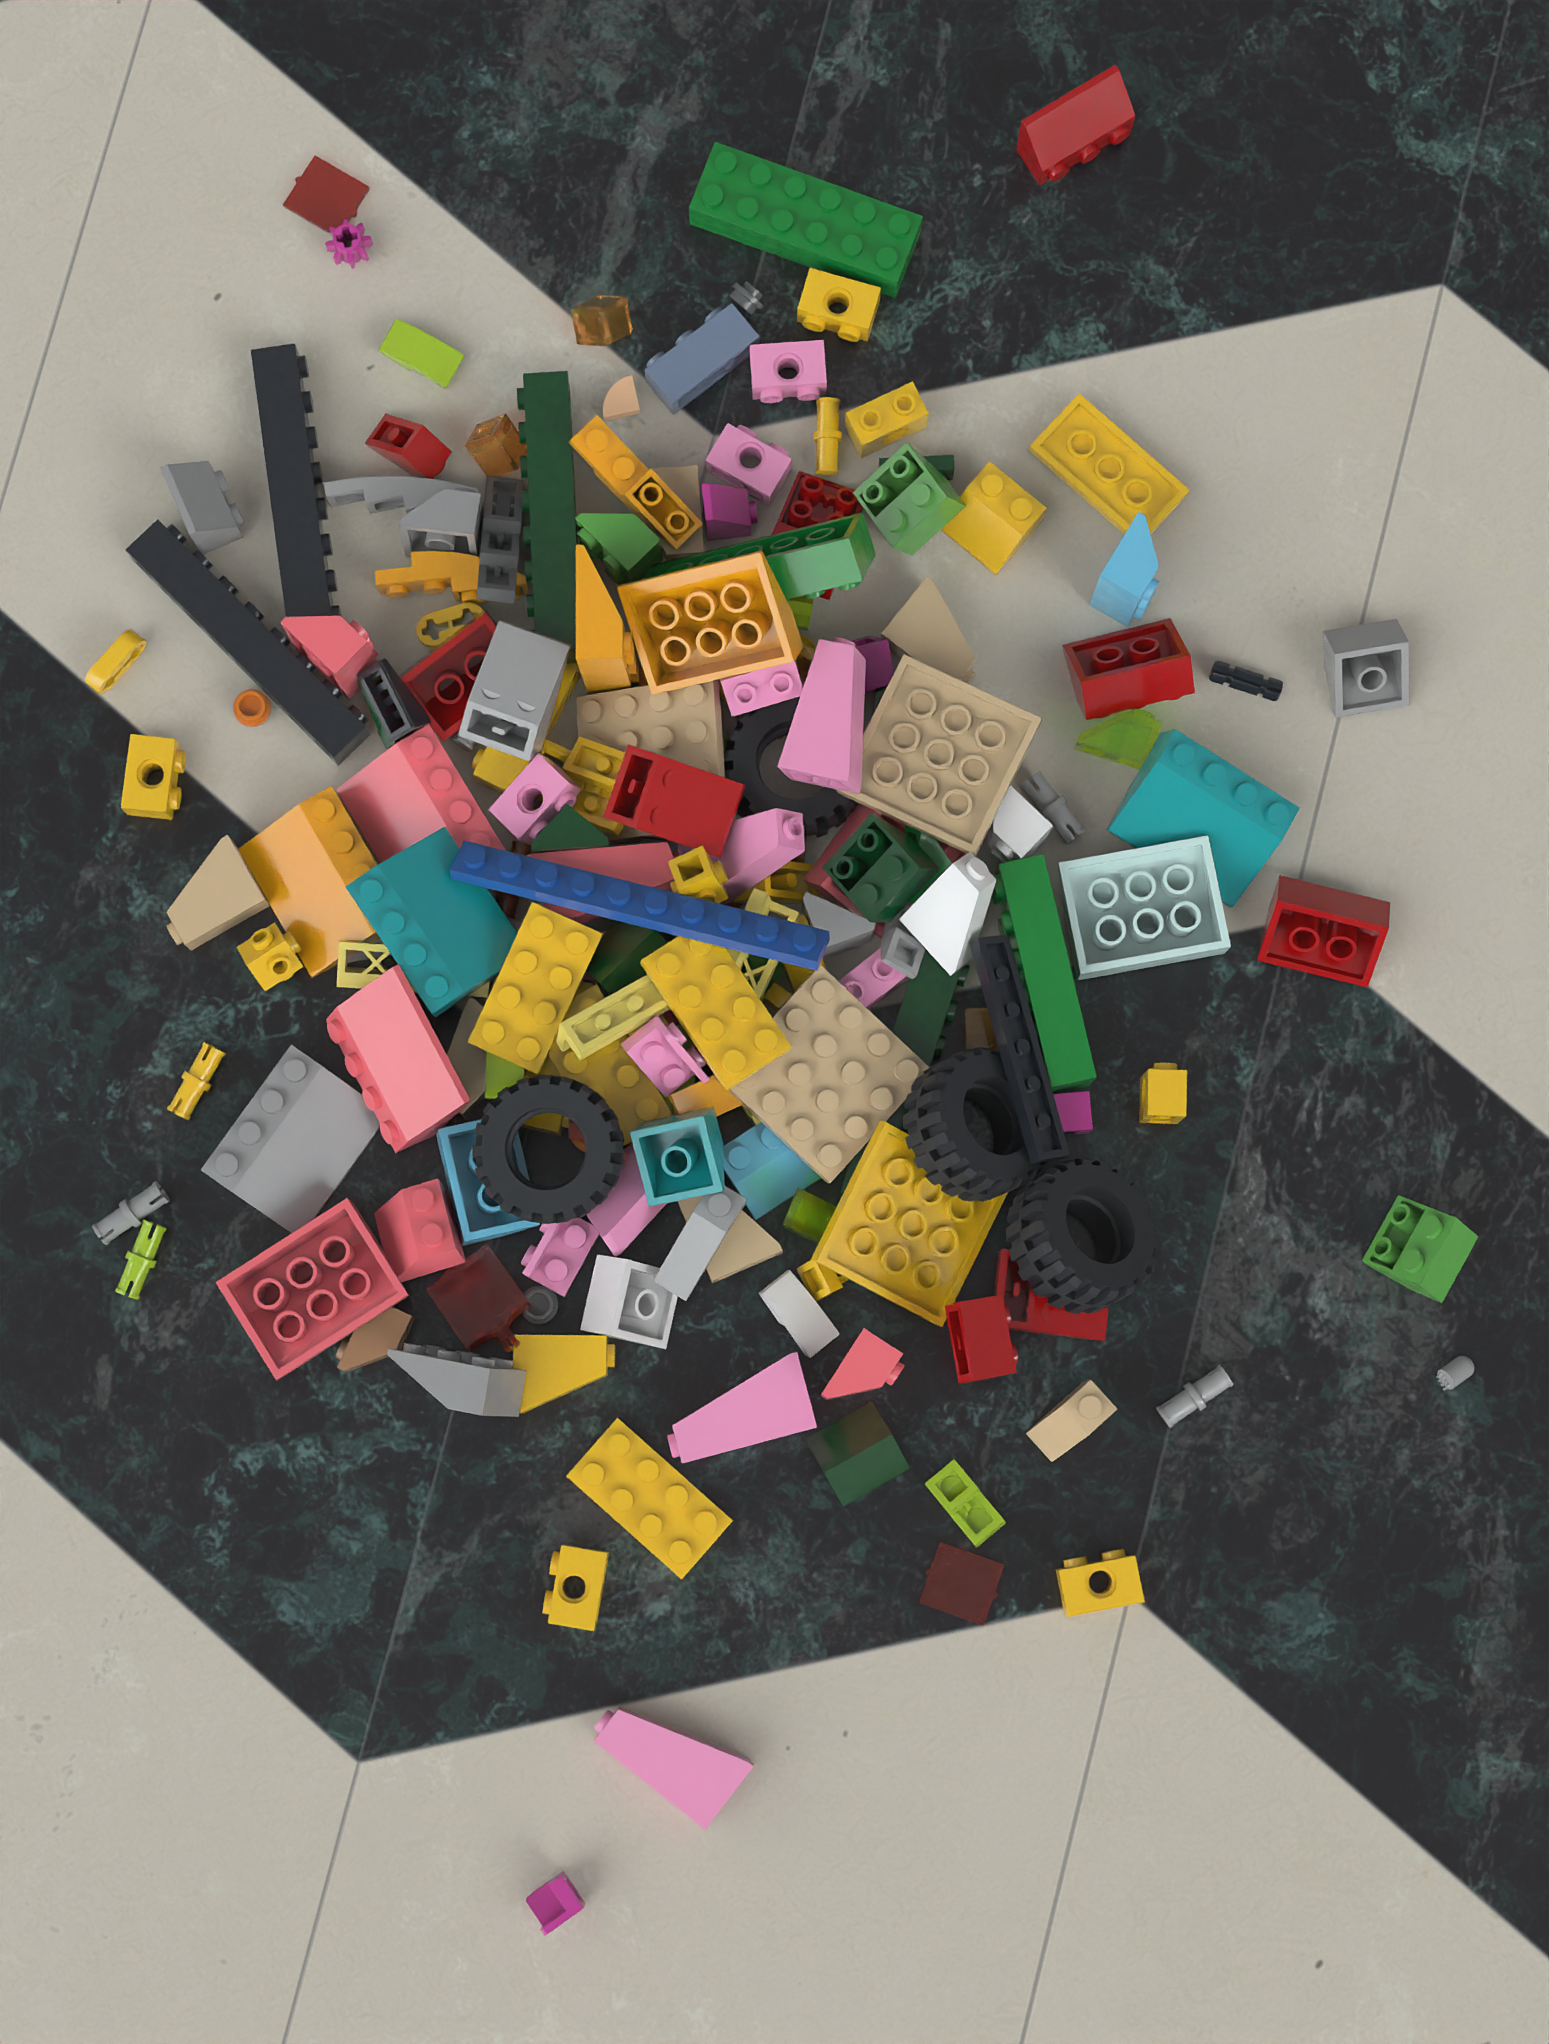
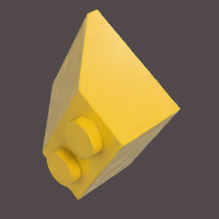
[941,461,1047,575]

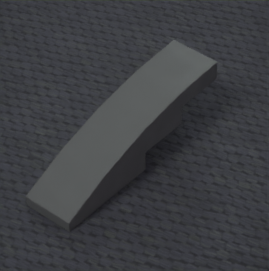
[476,476,524,603]

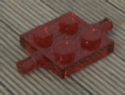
[426,1244,532,1352]

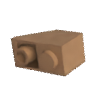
[335,1307,416,1372]

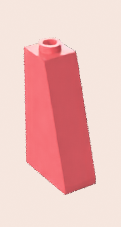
[527,842,680,924]

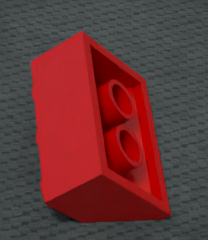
[1016,65,1135,185]
[399,609,498,742]
[1062,618,1195,720]
[1257,875,1390,988]

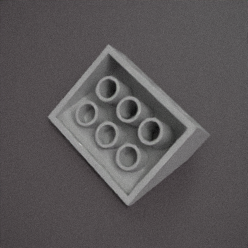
[201,1045,380,1233]

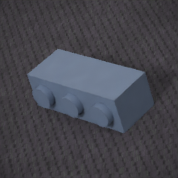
[644,303,760,415]

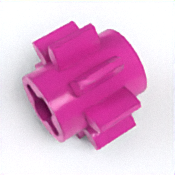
[325,219,373,269]

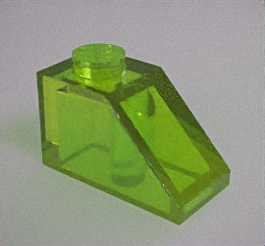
[1074,709,1162,770]
[783,1188,836,1244]

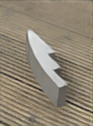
[323,476,479,514]

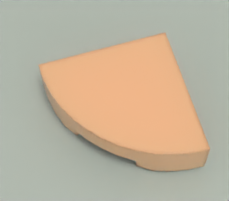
[603,375,640,421]

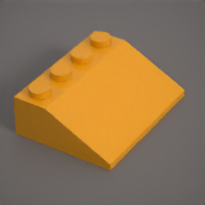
[576,545,640,695]
[617,551,803,695]
[238,786,380,978]

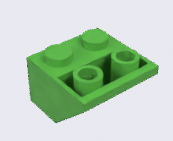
[853,442,966,556]
[575,513,663,585]
[1362,1195,1478,1303]

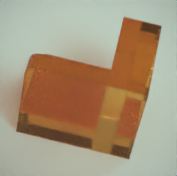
[571,295,632,346]
[465,413,527,477]
[964,1008,999,1051]

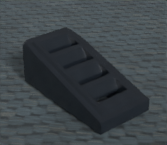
[357,658,431,743]

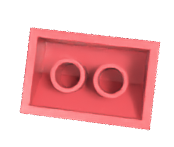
[280,616,379,701]

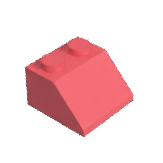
[374,1178,466,1282]
[820,1328,905,1400]

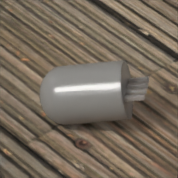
[1436,1356,1474,1391]

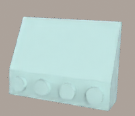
[1058,836,1231,980]

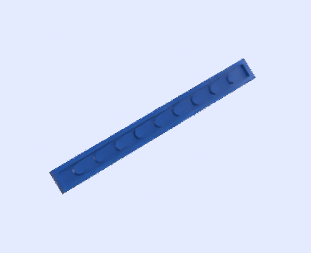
[450,841,830,971]

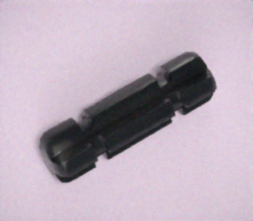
[1209,661,1283,701]

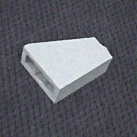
[899,851,996,976]

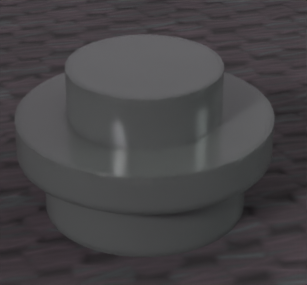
[729,281,764,315]
[520,1286,559,1324]

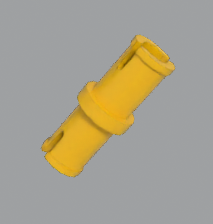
[813,397,842,476]
[167,1042,226,1120]

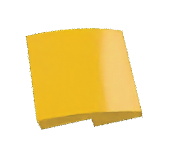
[562,736,625,837]

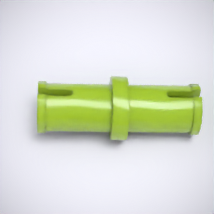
[115,1219,167,1300]

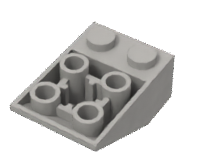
[458,620,572,761]
[387,1343,527,1417]

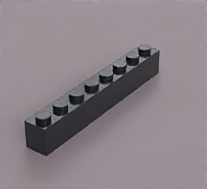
[251,343,342,646]
[125,519,370,766]

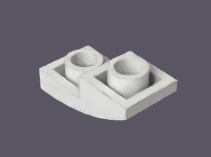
[759,1270,839,1358]

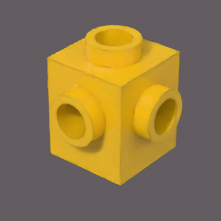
[668,845,729,903]
[236,923,303,991]

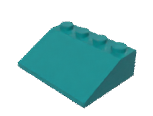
[1106,729,1300,908]
[345,827,517,1017]

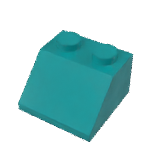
[630,1107,725,1207]

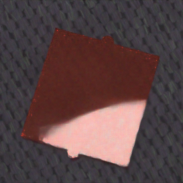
[283,155,370,235]
[919,1542,1004,1626]

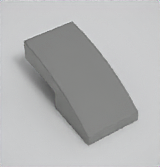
[881,905,926,979]

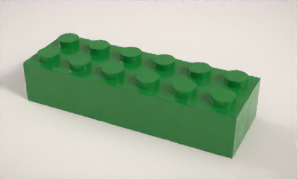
[689,142,923,298]
[642,512,876,602]
[991,854,1097,1094]

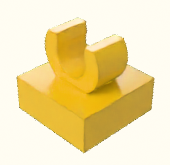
[796,1260,848,1301]

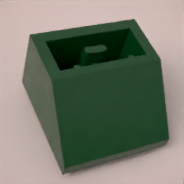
[822,813,940,923]

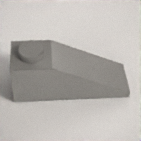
[653,1185,747,1301]

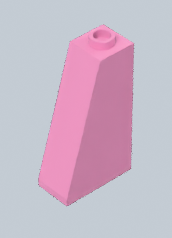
[777,637,866,794]
[678,808,805,905]
[586,1114,677,1257]
[667,1352,817,1464]
[594,1707,754,1830]

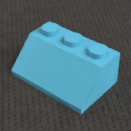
[1089,512,1160,627]
[436,1119,540,1246]
[723,1122,821,1220]

